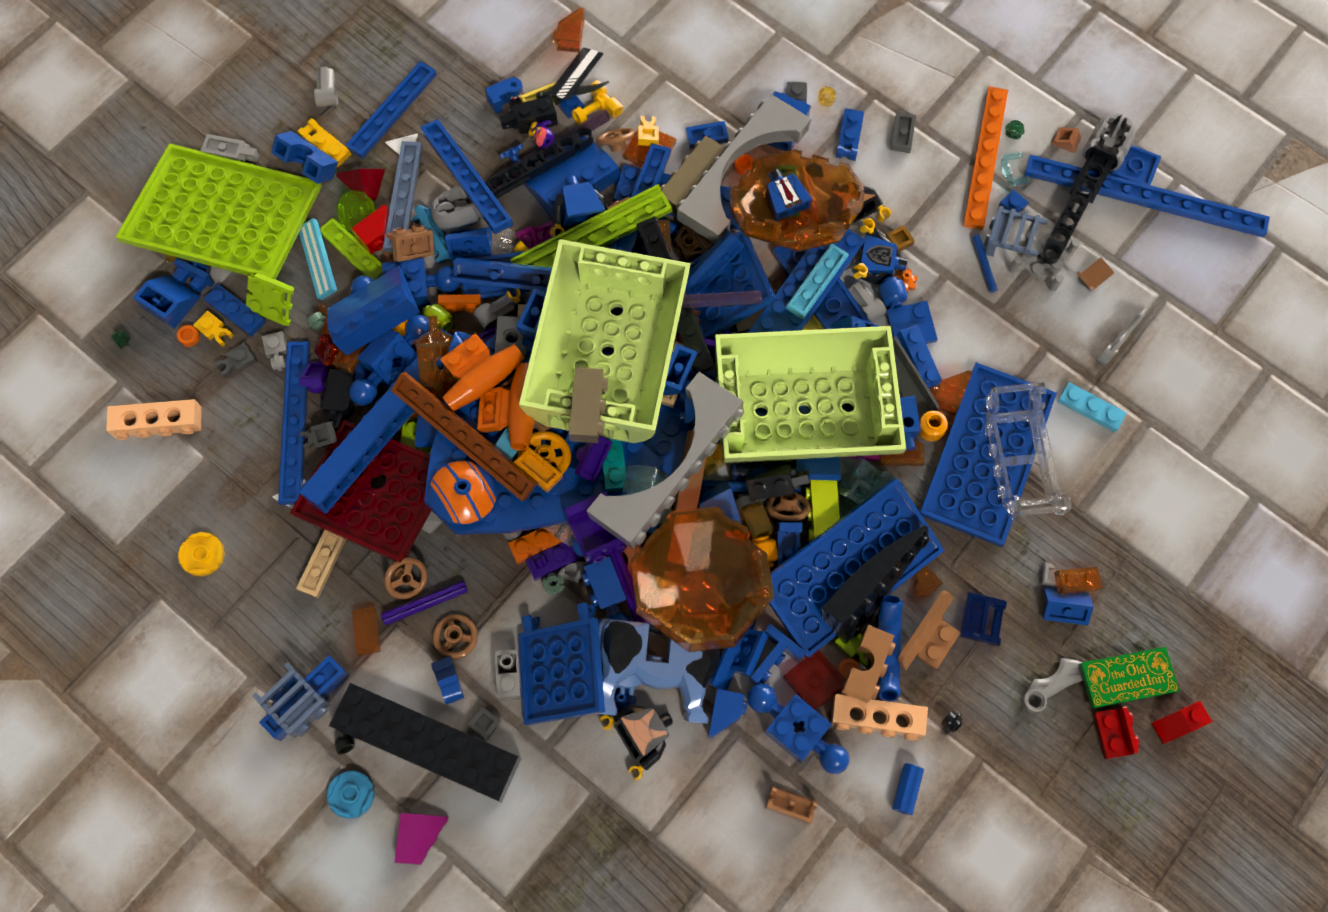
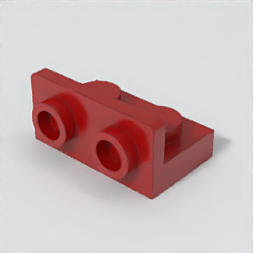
[1093,706,1140,760]

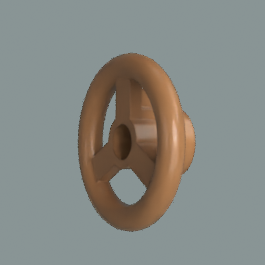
[596,128,636,152]
[766,492,811,522]
[384,557,428,599]
[433,614,478,659]

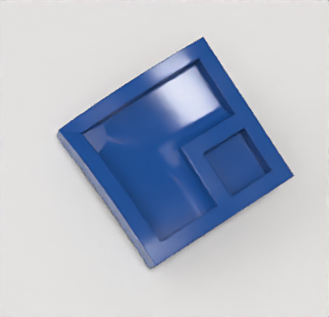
[886,301,938,345]

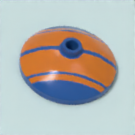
[428,461,498,526]

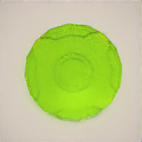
[337,190,375,231]

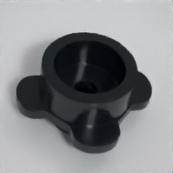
[941,711,963,734]

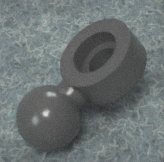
[735,493,769,512]

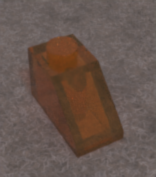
[553,8,585,53]
[931,370,972,416]

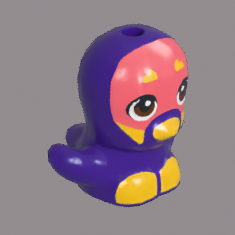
[528,120,554,149]

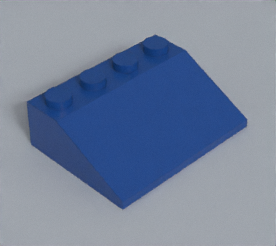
[524,136,619,220]
[327,266,420,355]

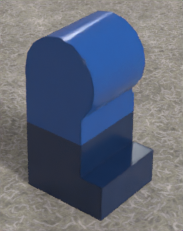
[431,657,464,705]

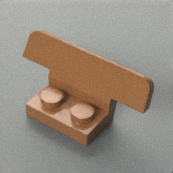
[898,590,961,670]

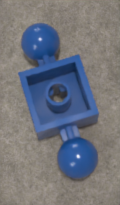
[351,258,461,308]
[349,315,433,406]
[571,536,632,621]
[747,683,850,774]

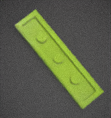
[320,218,383,280]

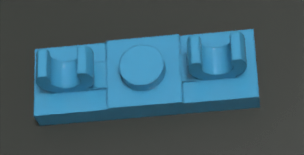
[412,205,451,264]

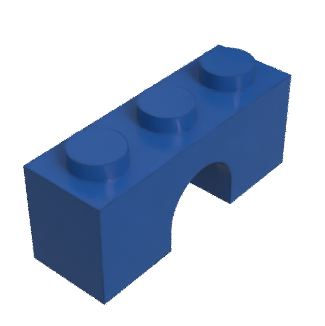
[271,131,338,184]

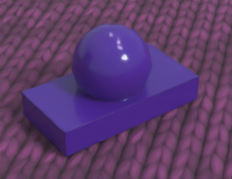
[299,362,330,394]
[574,436,613,483]

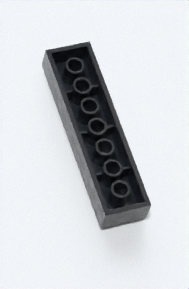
[329,683,521,803]

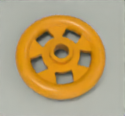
[517,431,571,474]

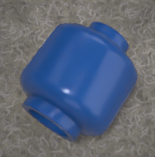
[878,277,908,309]

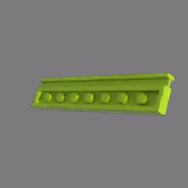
[510,184,673,268]

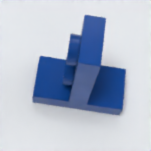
[776,520,802,567]
[749,623,806,685]

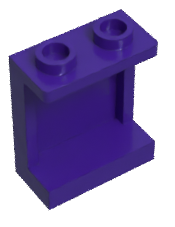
[564,491,628,564]

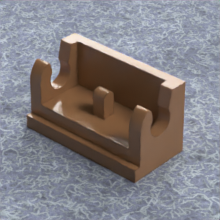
[765,786,818,824]

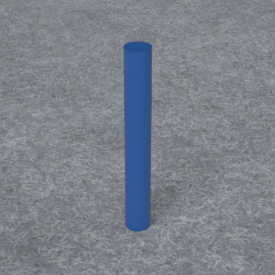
[972,235,998,293]

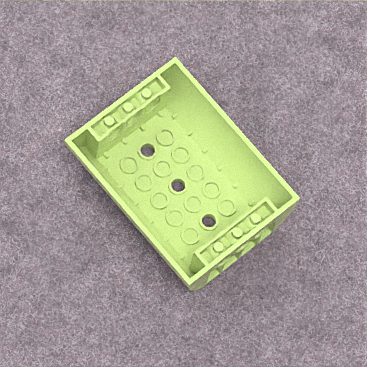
[519,239,691,443]
[715,326,906,463]

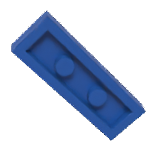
[204,284,266,337]
[897,325,943,389]

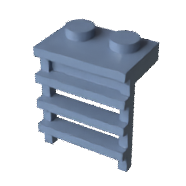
[984,206,1048,257]
[252,662,331,738]

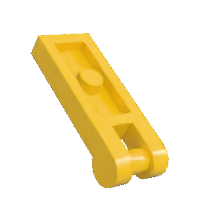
[296,118,352,168]

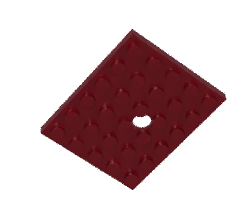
[289,420,431,563]

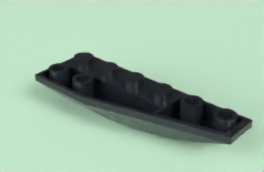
[821,525,929,644]

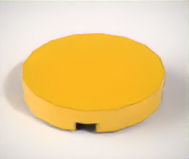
[178,532,225,577]

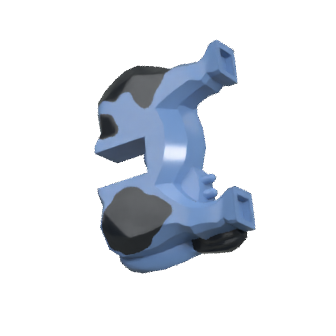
[597,618,720,723]

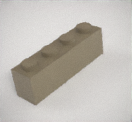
[660,136,725,216]

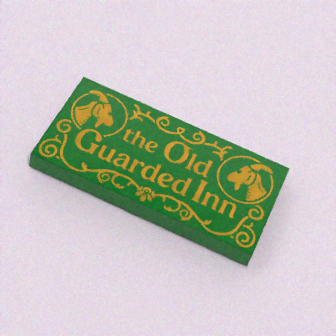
[1079,647,1180,709]

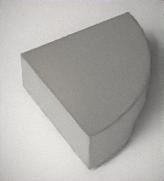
[558,561,587,585]
[1040,562,1065,589]

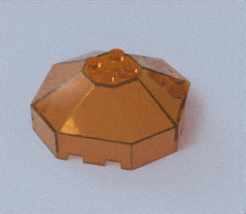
[730,149,864,252]
[631,506,774,652]

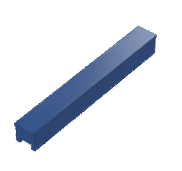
[452,257,552,292]

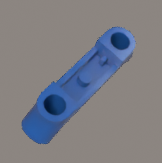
[876,595,903,702]

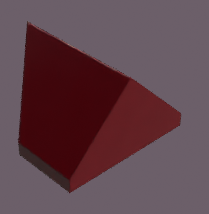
[336,169,385,201]

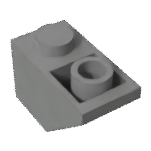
[495,649,522,701]

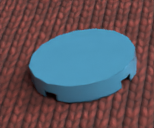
[327,770,375,819]

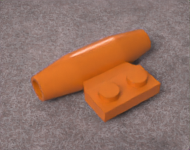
[440,333,525,412]
[477,363,535,451]

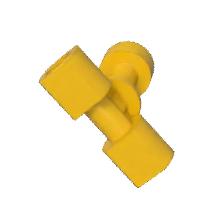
[571,80,623,125]

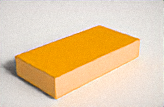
[514,447,563,493]

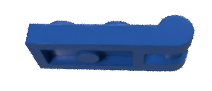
[836,108,864,161]

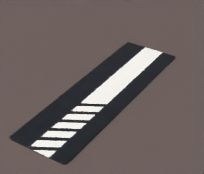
[548,47,604,100]

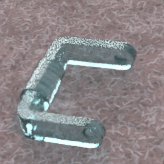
[1001,152,1032,186]

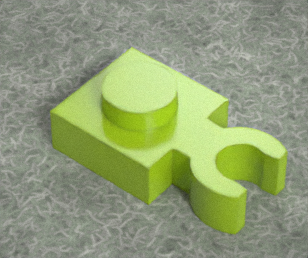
[834,634,869,666]

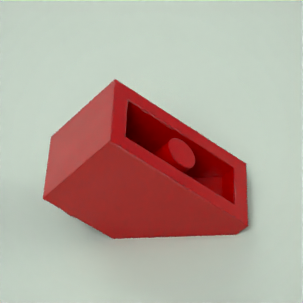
[351,204,389,255]
[1151,700,1213,744]

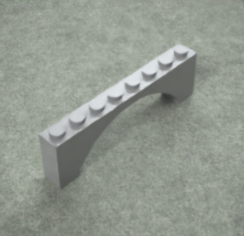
[676,94,811,244]
[587,372,744,549]

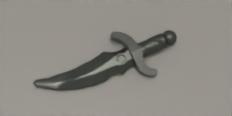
[536,81,609,105]

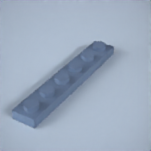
[383,141,423,252]

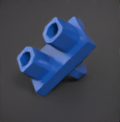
[172,258,215,293]

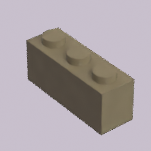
[569,367,608,443]

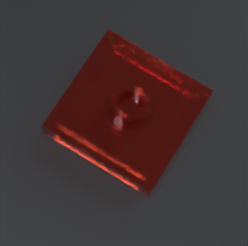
[783,650,846,710]

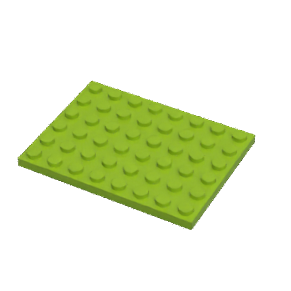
[116,143,322,280]

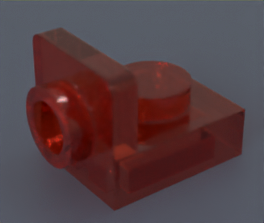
[314,334,348,368]

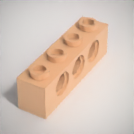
[106,399,202,440]
[830,694,928,741]

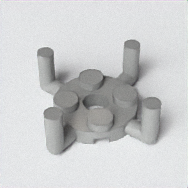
[1009,222,1080,291]

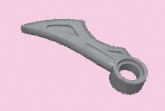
[1097,308,1147,366]
[1021,658,1083,714]

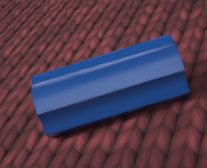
[892,763,924,816]

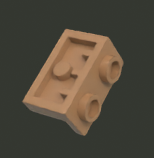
[386,225,434,262]

